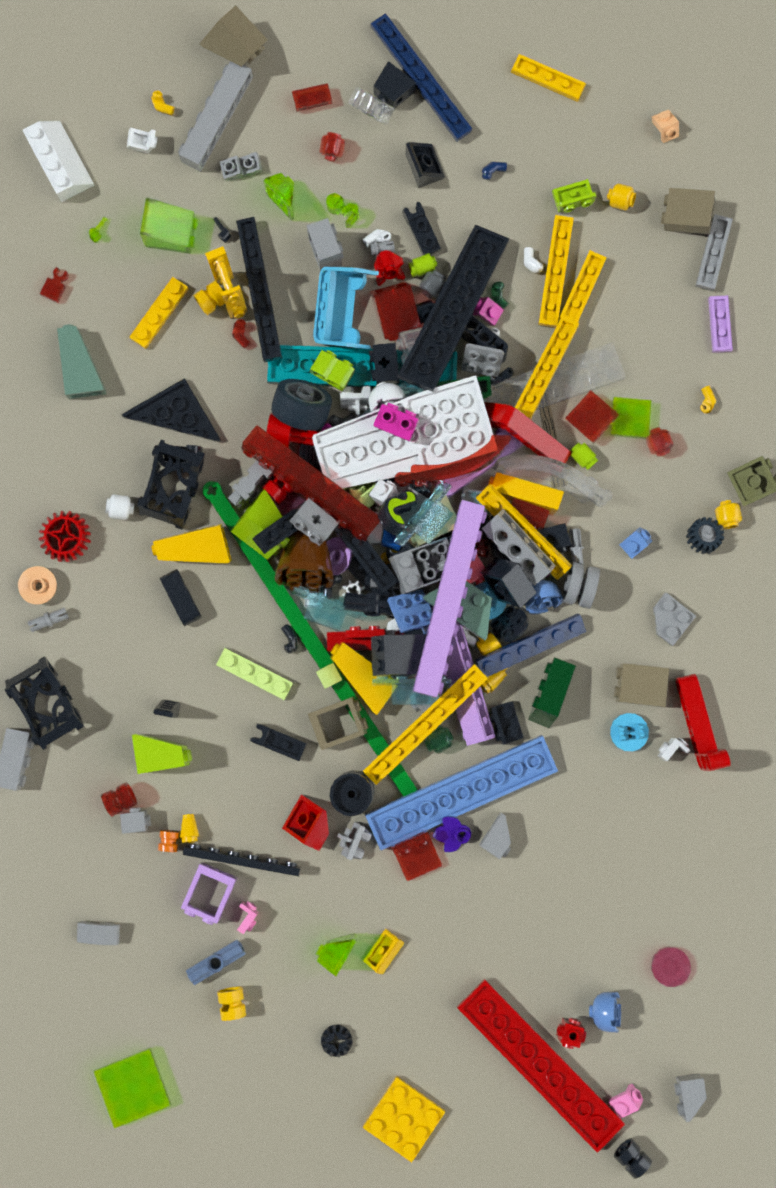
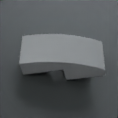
[220,152,263,180]
[77,921,120,945]

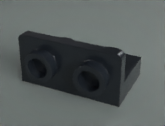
[488,701,524,745]

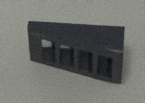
[153,700,181,718]

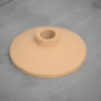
[18,566,57,605]

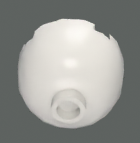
[368,382,407,412]

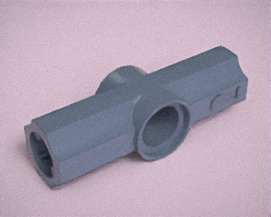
[186,939,246,985]

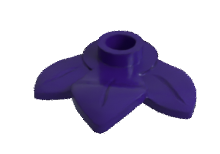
[432,816,471,852]

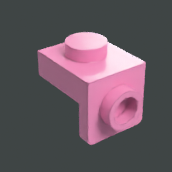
[237,901,259,934]
[608,1084,643,1119]

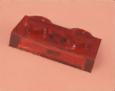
[292,83,332,112]

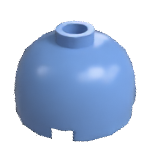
[524,580,563,614]
[589,992,621,1033]

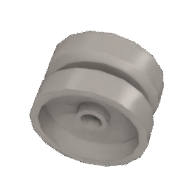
[562,562,600,609]

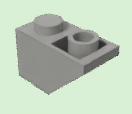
[674,1073,707,1122]

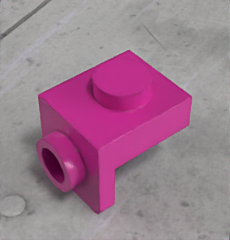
[473,297,504,326]

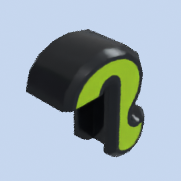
[377,490,418,535]

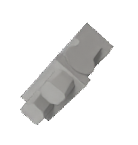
[228,459,274,509]

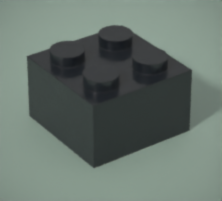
[480,558,536,608]

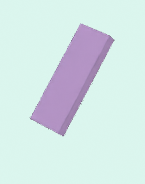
[708,295,733,353]

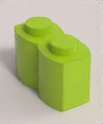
[310,350,355,391]

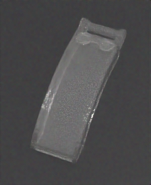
[493,455,612,507]

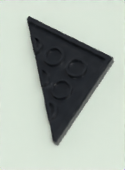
[122,378,221,442]

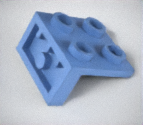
[387,589,432,634]

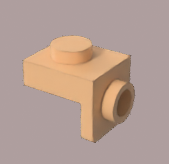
[652,110,679,143]

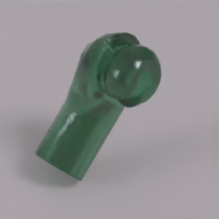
[491,281,509,309]

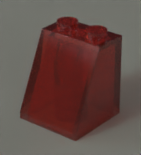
[370,281,421,341]

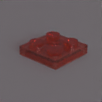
[565,390,619,444]

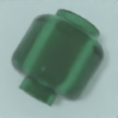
[424,725,454,754]

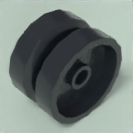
[329,770,375,816]

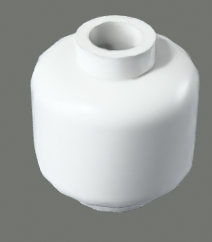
[105,494,134,520]

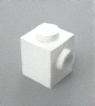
[369,479,399,506]

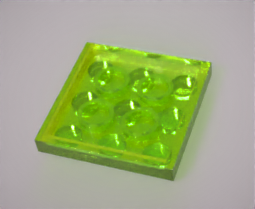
[94,1047,171,1129]

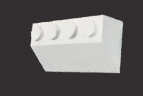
[22,121,95,202]

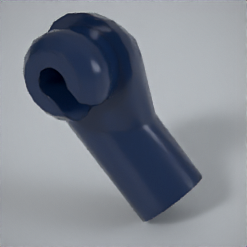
[482,162,507,180]

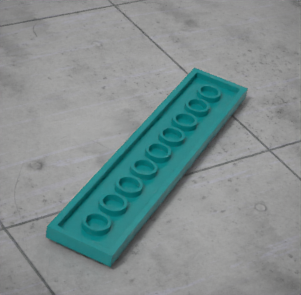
[267,345,457,389]

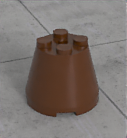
[275,530,333,593]

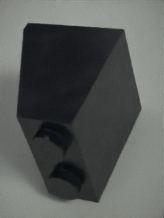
[371,635,427,676]

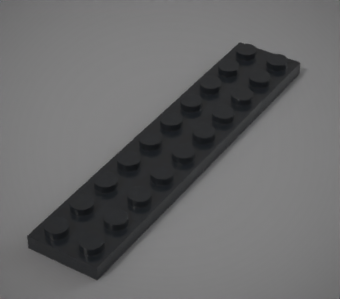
[398,224,509,392]

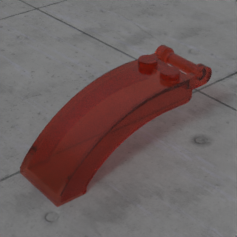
[395,435,511,487]

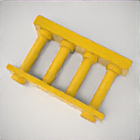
[205,246,248,319]

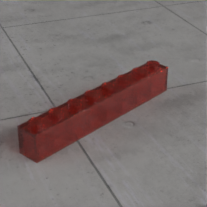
[241,425,380,542]

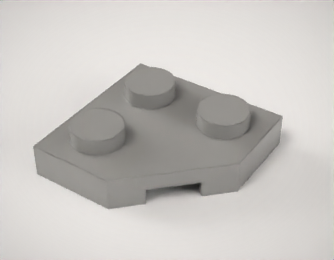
[653,593,696,646]

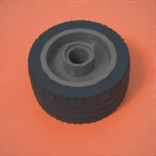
[271,379,332,431]

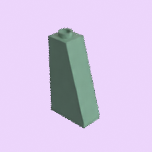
[57,324,107,399]

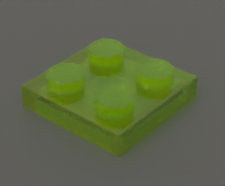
[610,397,652,439]

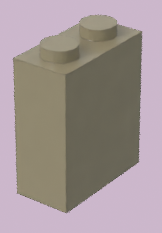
[661,188,715,234]
[614,663,669,707]

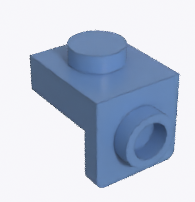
[619,527,652,559]

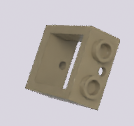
[308,696,368,750]

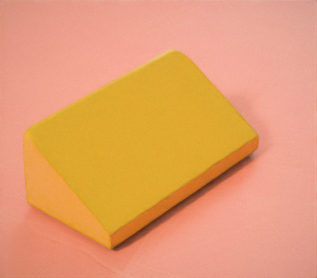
[363,929,404,975]

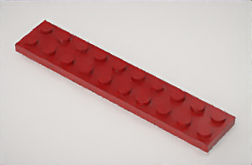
[457,978,625,1153]

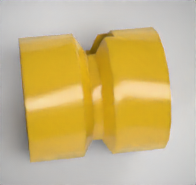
[193,280,225,316]
[217,986,246,1021]

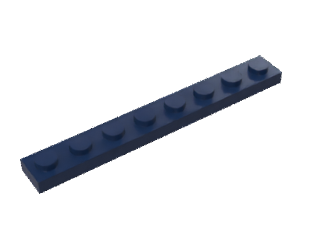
[371,13,472,142]

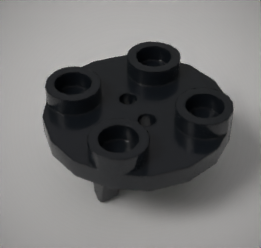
[490,606,529,643]

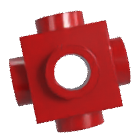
[556,1018,586,1049]

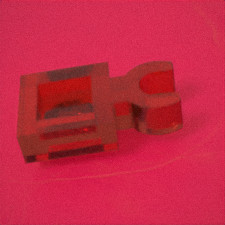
[40,267,69,303]

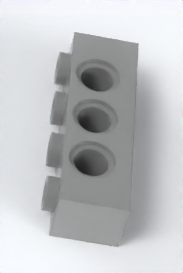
[482,509,556,586]

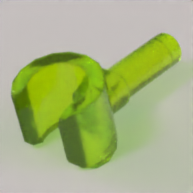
[89,217,107,243]

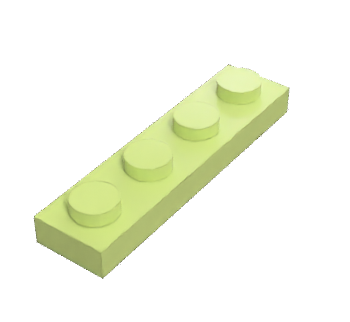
[216,648,293,700]

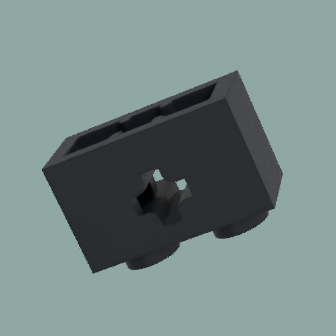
[369,343,399,386]

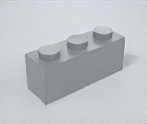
[0,728,34,791]

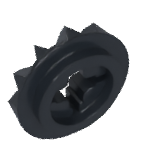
[321,1025,352,1058]

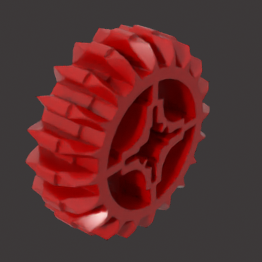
[38,511,91,562]

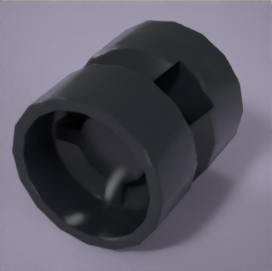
[614,1138,652,1179]

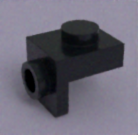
[413,300,435,324]

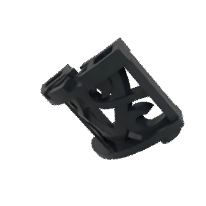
[137,439,205,530]
[4,656,84,750]

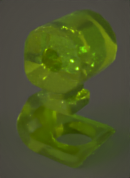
[326,193,359,228]

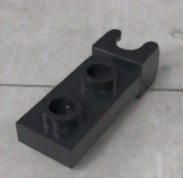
[402,202,441,255]
[250,723,307,761]

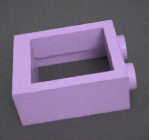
[181,862,238,925]

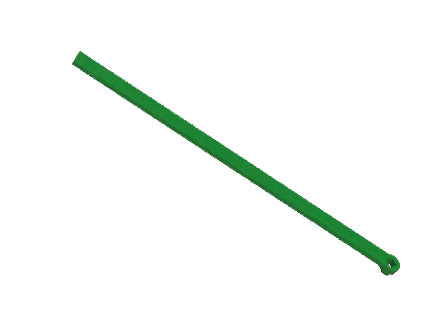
[203,481,418,796]

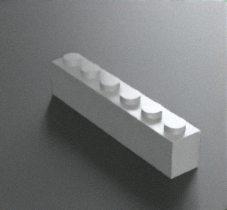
[178,61,253,172]

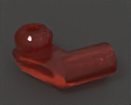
[232,319,250,349]

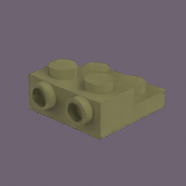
[727,456,776,507]

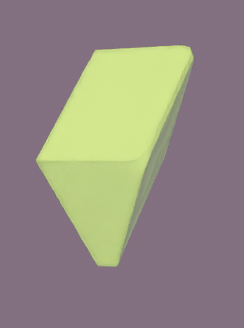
[316,663,342,689]

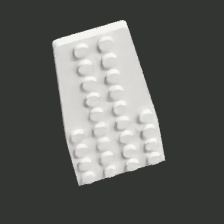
[312,375,498,491]

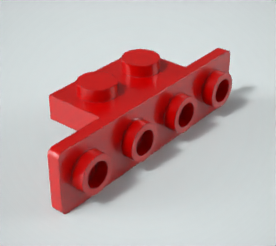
[327,626,404,651]

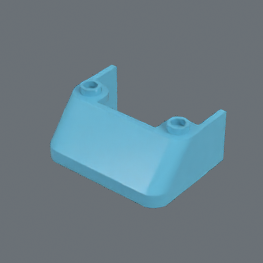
[313,267,379,349]

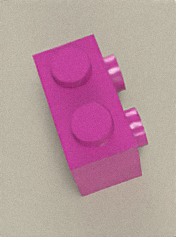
[373,402,419,442]

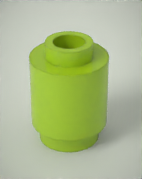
[408,253,437,277]
[571,442,598,470]

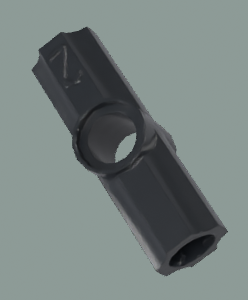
[343,592,393,617]

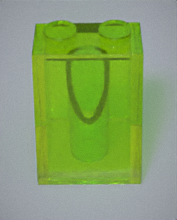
[140,198,198,254]

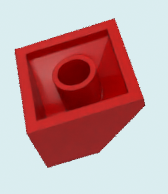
[282,794,329,851]

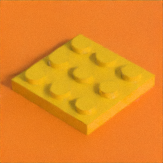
[363,1076,445,1163]

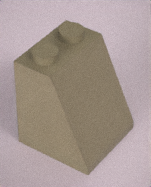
[199,5,268,67]

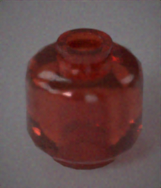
[319,132,345,162]
[645,427,674,457]

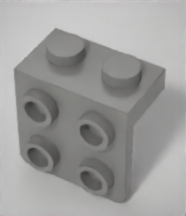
[461,344,504,377]

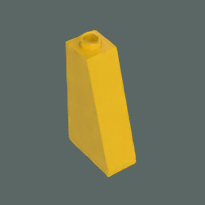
[487,472,564,516]
[151,523,232,563]
[330,642,400,715]

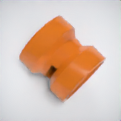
[158,830,180,852]

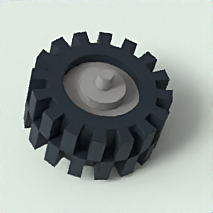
[686,517,724,554]

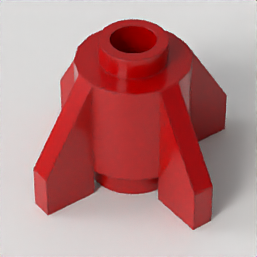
[374,250,406,286]

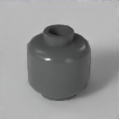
[420,270,446,299]

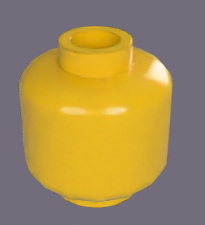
[607,183,636,211]
[715,500,742,529]

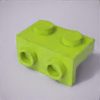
[552,179,596,213]

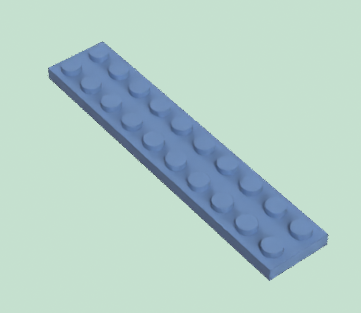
[365,735,558,850]

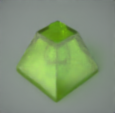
[263,173,295,221]
[316,933,357,977]

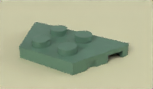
[423,581,492,641]

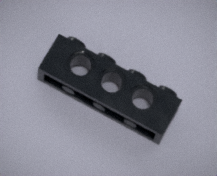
[490,523,571,562]

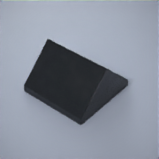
[405,142,445,188]

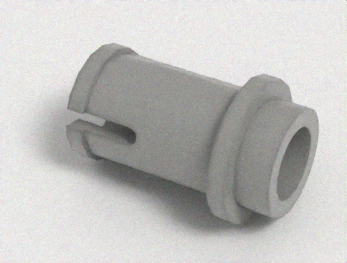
[370,241,395,257]

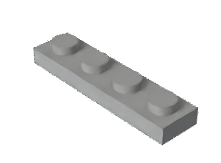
[695,214,733,291]

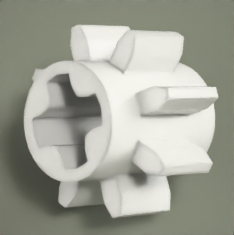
[342,580,365,597]

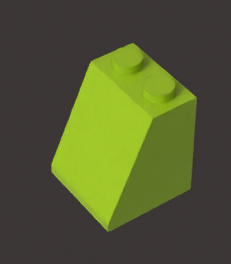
[231,490,290,560]
[132,734,192,774]

